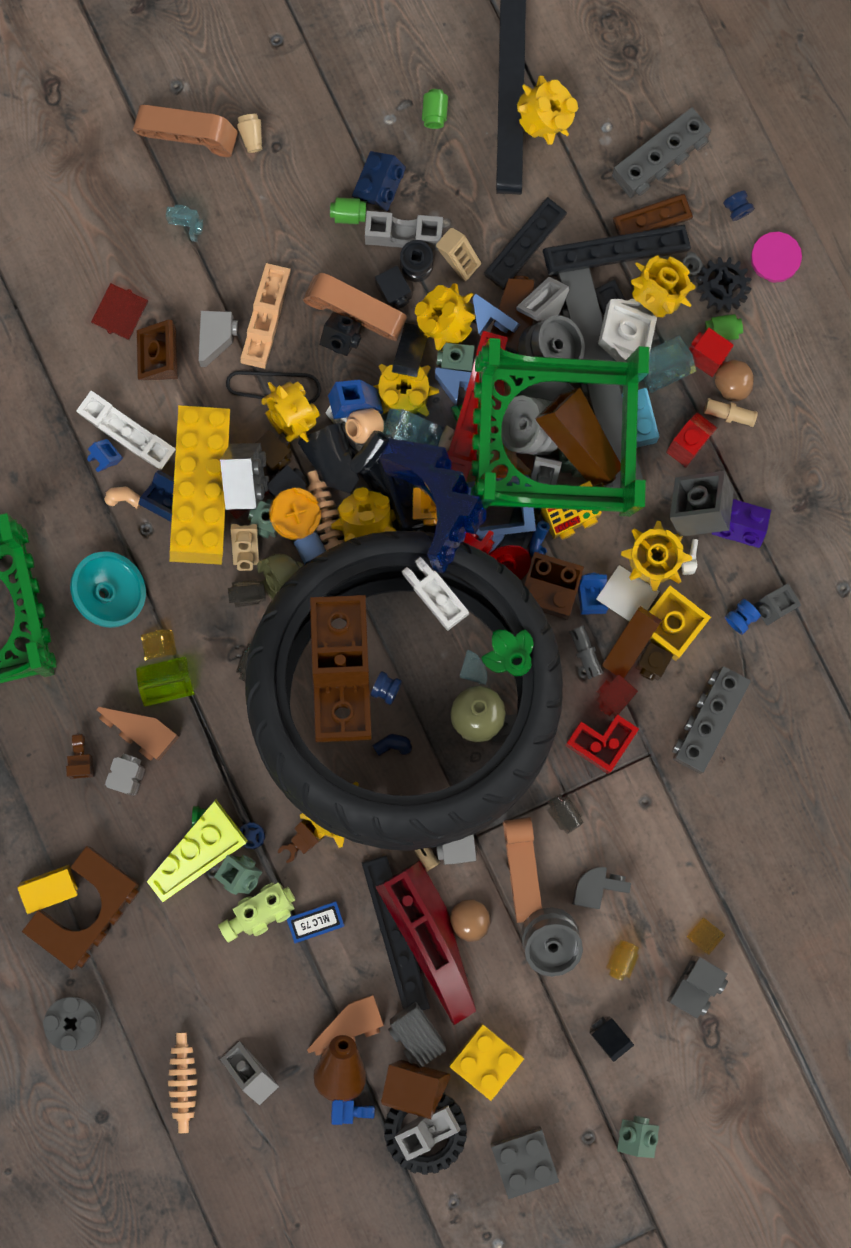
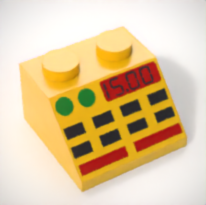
[540,481,602,540]

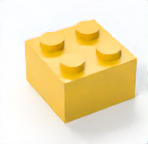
[649,586,711,661]
[449,1023,524,1101]

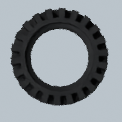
[384,1093,467,1175]

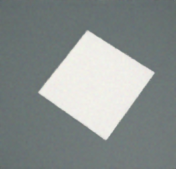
[596,565,660,622]

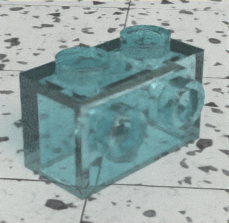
[642,335,696,393]
[383,409,444,459]

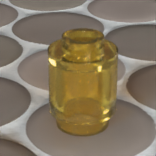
[606,940,640,981]

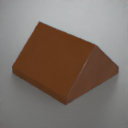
[137,319,178,380]
[381,1060,451,1119]

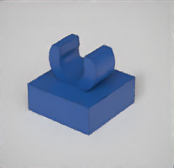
[87,439,123,472]

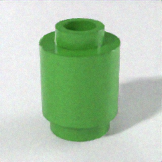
[422,89,448,129]
[330,197,366,224]
[705,314,743,341]

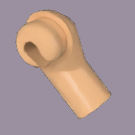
[104,486,141,509]

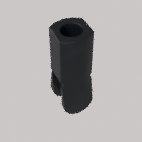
[350,431,390,474]

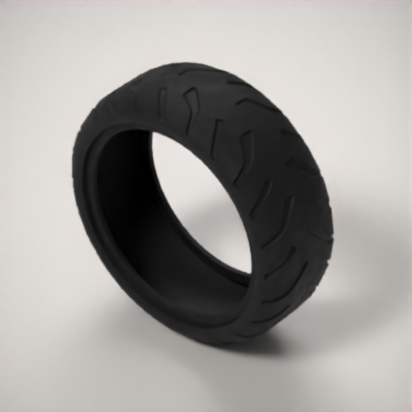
[245,531,563,851]

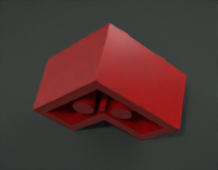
[565,714,639,774]

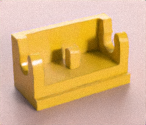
[17,864,78,914]

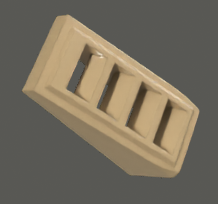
[436,228,481,282]

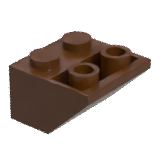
[524,552,584,620]

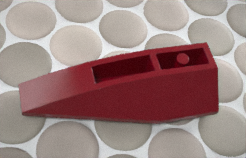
[376,860,476,1025]

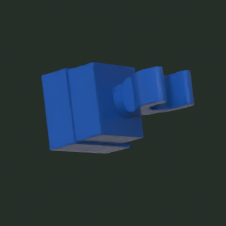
[331,1099,375,1125]

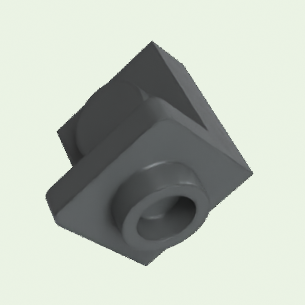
[754,584,801,626]

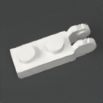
[402,557,469,631]

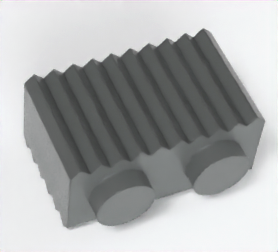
[388,1001,446,1068]

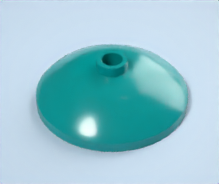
[70,551,146,628]

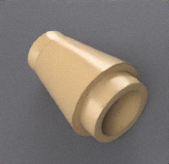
[237,114,262,153]

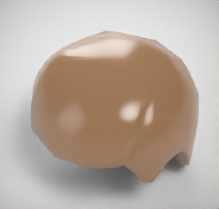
[715,360,754,401]
[450,899,491,942]

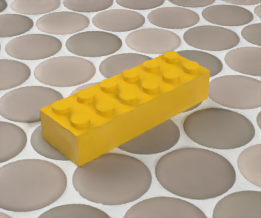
[170,405,230,565]

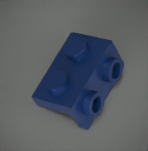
[352,151,406,211]
[138,470,174,522]

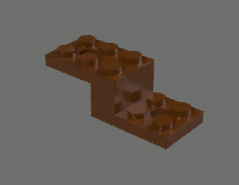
[310,595,372,742]

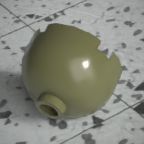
[257,554,303,599]
[450,686,506,742]

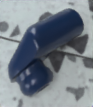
[372,734,412,756]

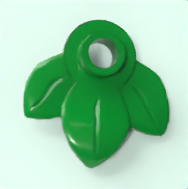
[481,630,534,676]

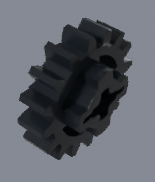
[696,257,752,313]

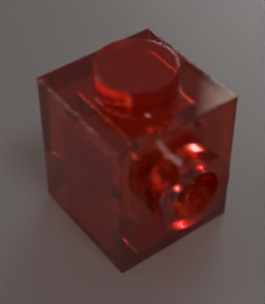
[597,674,638,716]

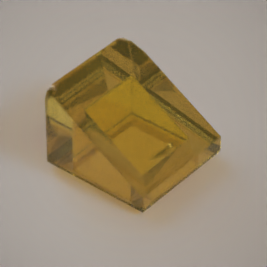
[141,630,176,660]
[687,917,725,955]

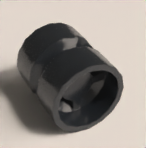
[400,240,433,282]

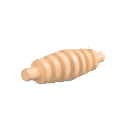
[306,470,345,551]
[168,1032,197,1133]

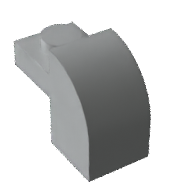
[395,1105,460,1161]

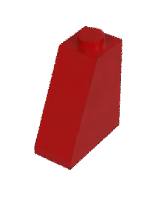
[666,412,717,468]

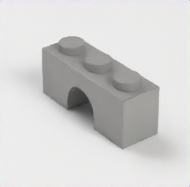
[365,211,443,251]

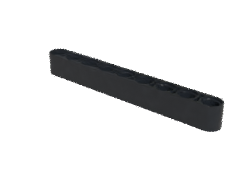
[496,0,526,195]

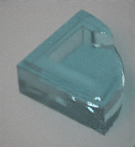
[460,650,487,685]

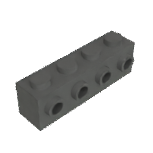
[612,107,711,199]
[672,666,751,774]

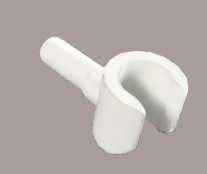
[681,539,698,575]

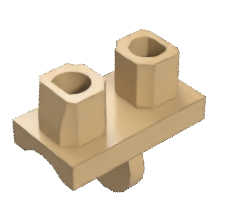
[231,524,259,571]

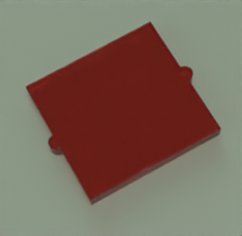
[91,283,149,340]

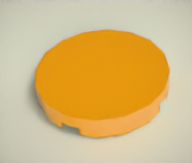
[269,488,321,540]

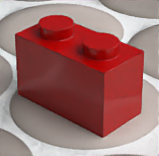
[688,328,734,378]

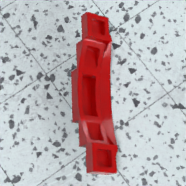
[440,331,508,488]

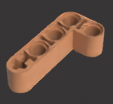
[133,105,238,157]
[303,273,407,341]
[503,817,542,923]

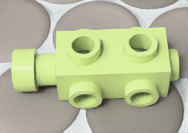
[218,883,295,943]

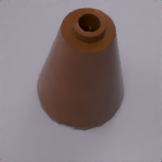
[314,1035,367,1102]

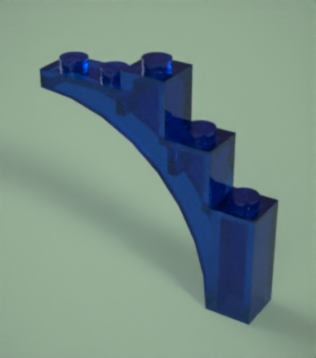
[379,438,486,573]

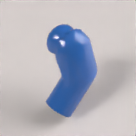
[529,521,550,557]

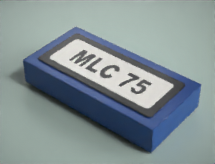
[287,901,345,943]

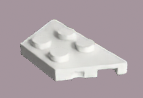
[598,299,657,361]

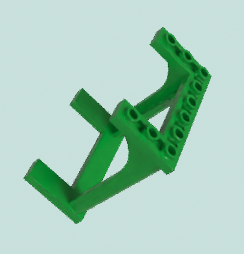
[470,338,650,517]
[0,513,57,684]

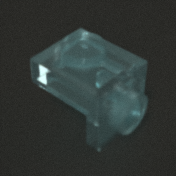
[166,205,203,242]

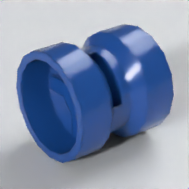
[724,599,761,635]

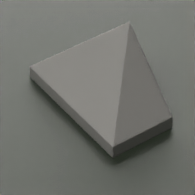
[516,277,569,321]

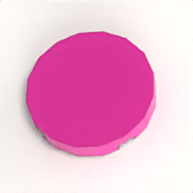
[750,232,802,283]

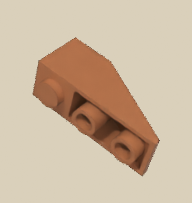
[97,707,179,761]
[307,994,384,1056]

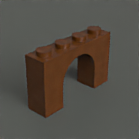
[22,846,140,970]

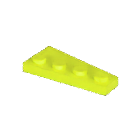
[147,799,248,902]

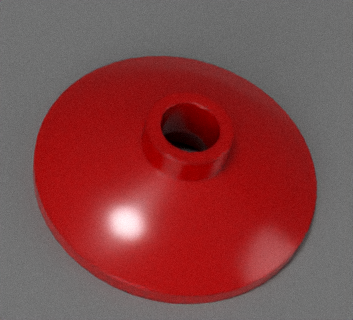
[488,545,531,580]

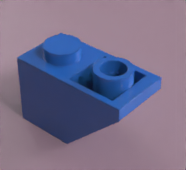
[328,380,383,419]

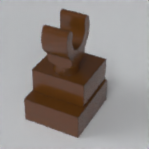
[66,734,94,779]
[278,820,324,863]

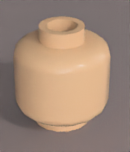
[345,408,384,444]

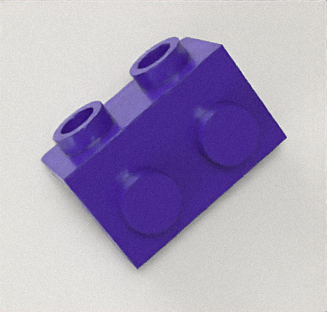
[711,499,771,548]

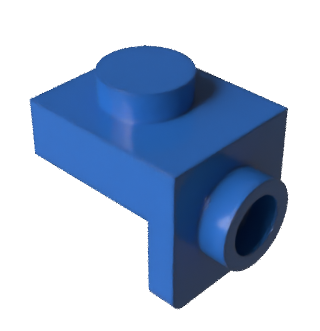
[578,573,608,615]

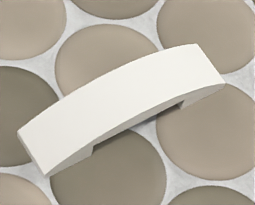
[76,391,176,470]

